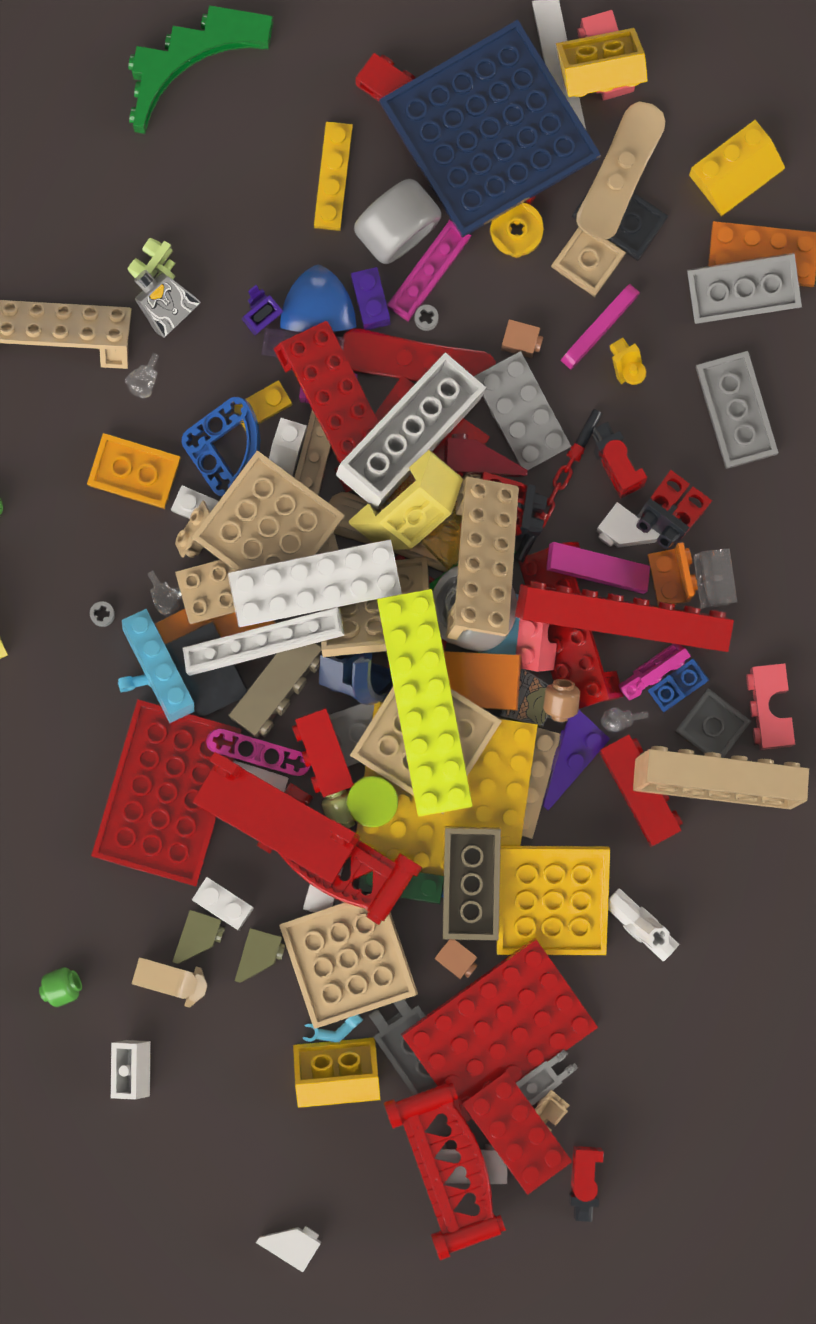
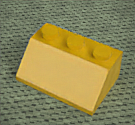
[556,28,648,97]
[689,120,785,217]
[293,1037,380,1108]

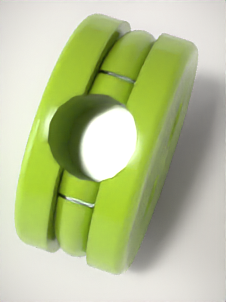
[347,776,398,827]

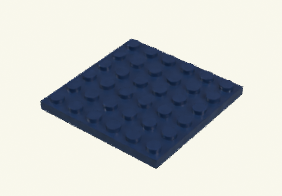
[379,20,601,238]

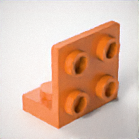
[647,542,698,605]

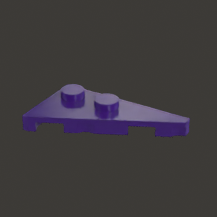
[542,709,610,811]

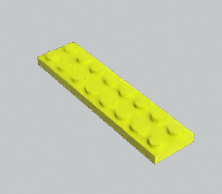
[377,589,473,817]

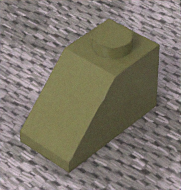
[172,910,225,964]
[235,928,286,983]

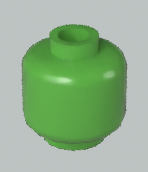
[39,967,82,1007]

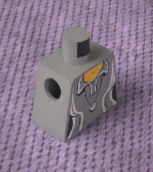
[134,270,201,338]

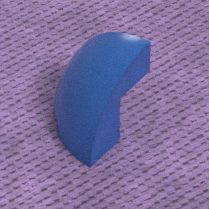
[280,264,356,332]

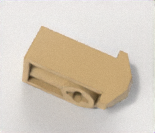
[132,957,207,1007]

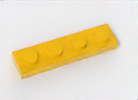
[314,122,353,231]

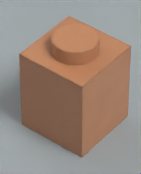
[501,319,543,358]
[434,939,478,979]

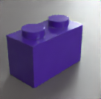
[351,267,390,330]

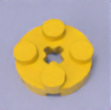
[490,203,544,258]

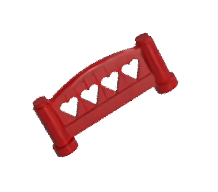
[257,782,423,925]
[383,1083,506,1260]

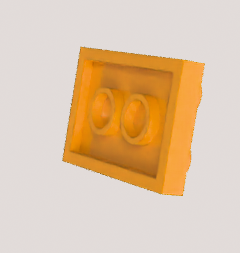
[87,433,181,509]

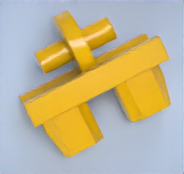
[610,338,646,385]

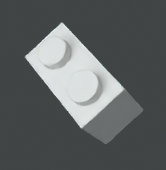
[192,877,254,930]
[111,1040,151,1099]

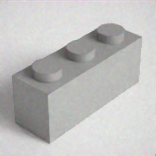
[435,1143,507,1184]

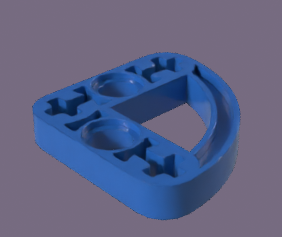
[182,397,261,496]

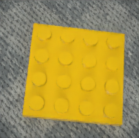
[496,846,610,955]

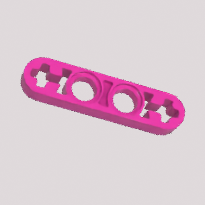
[561,284,640,369]
[206,729,310,776]

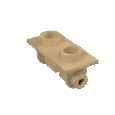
[175,500,213,558]
[535,1090,570,1131]

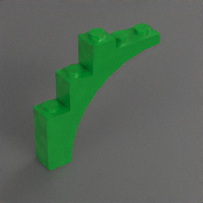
[128,5,273,134]

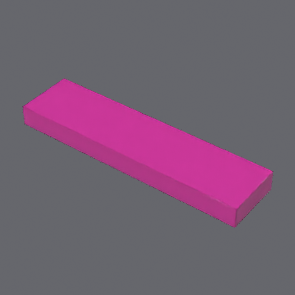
[387,220,471,322]
[547,542,650,594]

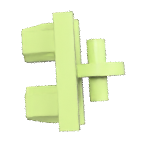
[128,238,176,279]

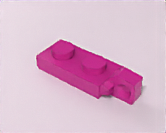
[618,644,691,701]

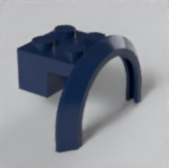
[319,652,393,705]

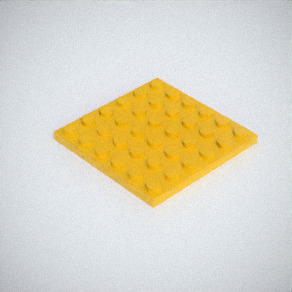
[356,702,538,876]

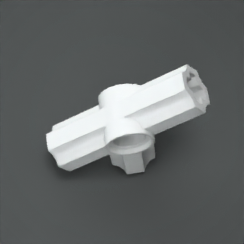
[608,888,680,961]

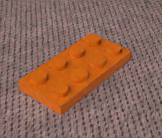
[708,221,816,287]

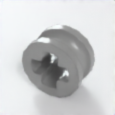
[415,305,438,331]
[90,601,115,627]

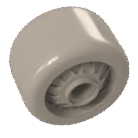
[354,179,441,264]
[433,566,517,652]

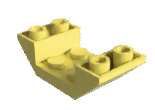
[348,450,463,550]

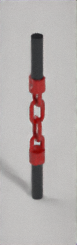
[514,409,603,563]

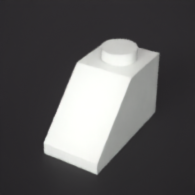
[269,418,307,476]
[596,502,660,548]
[256,1226,321,1272]

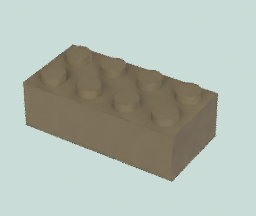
[229,643,322,739]
[443,826,501,940]

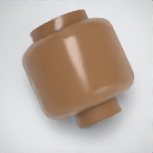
[543,679,580,722]

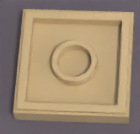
[551,227,626,297]

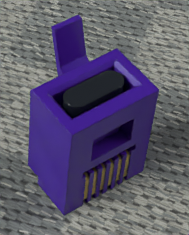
[242,285,283,336]

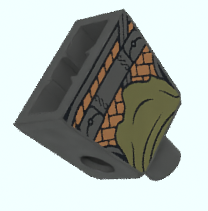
[500,669,563,728]

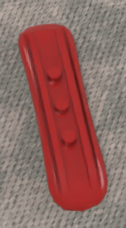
[340,328,496,382]

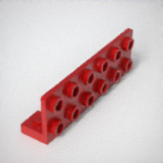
[274,321,379,492]
[519,542,624,709]
[193,752,360,883]

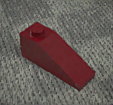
[444,434,528,477]

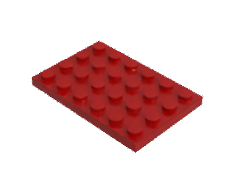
[91,699,242,887]
[401,938,598,1122]

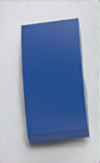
[648,658,709,713]

